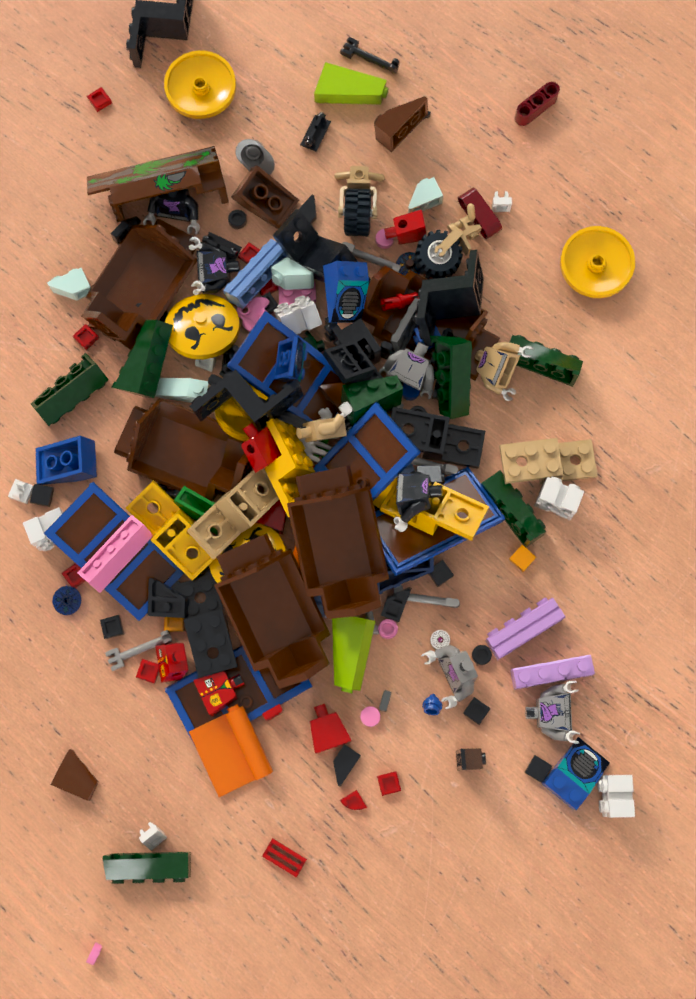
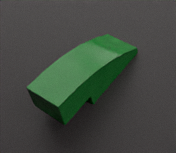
[174,486,218,536]

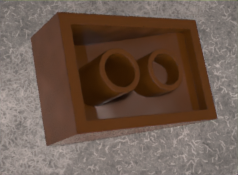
[374,96,428,153]
[231,165,299,229]

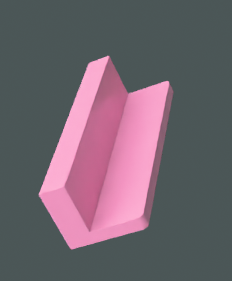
[78,515,153,593]

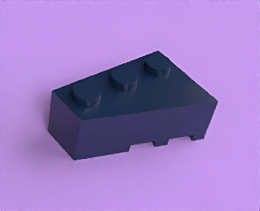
[377,557,434,595]

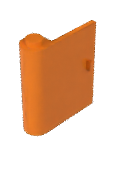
[189,704,274,797]

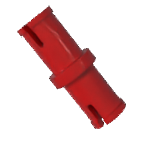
[381,292,419,311]

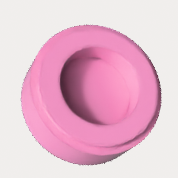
[375,229,394,249]
[378,619,398,639]
[361,706,380,727]
[86,942,102,965]

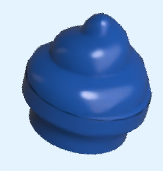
[422,694,442,715]

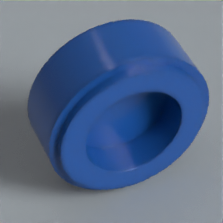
[402,383,420,401]

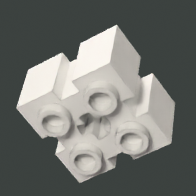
[274,296,322,334]
[534,477,584,520]
[23,507,63,551]
[597,775,635,818]

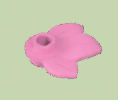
[237,297,270,332]

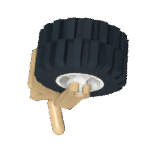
[334,166,385,237]
[414,204,482,279]

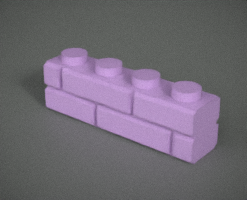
[485,597,566,660]
[510,655,595,690]

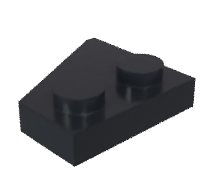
[148,578,188,618]

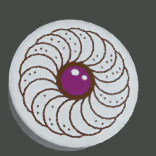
[430,630,450,649]

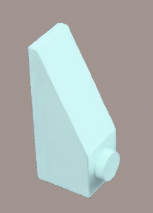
[155,378,210,403]

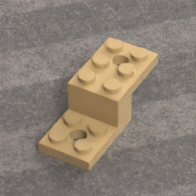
[499,438,598,484]
[187,468,279,559]

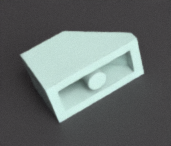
[408,177,443,213]
[271,257,314,290]

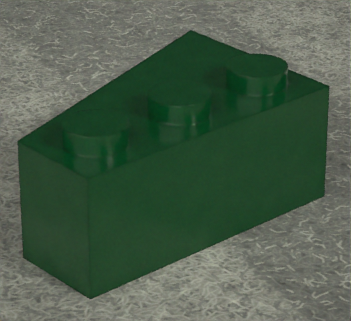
[341,375,403,426]

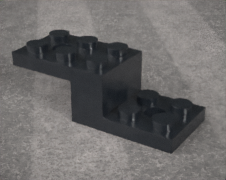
[391,407,486,469]
[176,574,238,678]

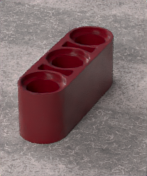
[515,81,560,126]
[458,187,502,239]

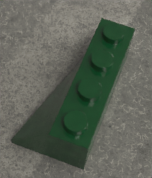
[111,320,173,398]
[510,335,583,387]
[430,336,472,419]
[31,352,108,426]
[481,470,546,547]
[103,852,191,884]

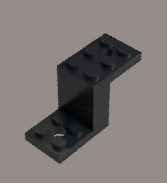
[126,0,193,68]
[272,209,371,286]
[415,250,484,346]
[190,369,304,431]

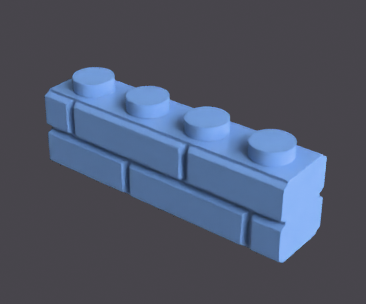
[223,239,289,309]

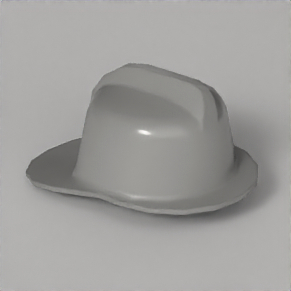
[235,139,275,175]

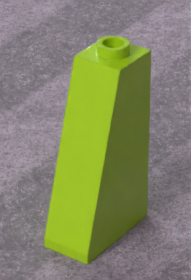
[314,62,389,105]
[332,616,376,693]

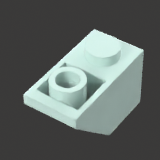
[47,268,91,301]

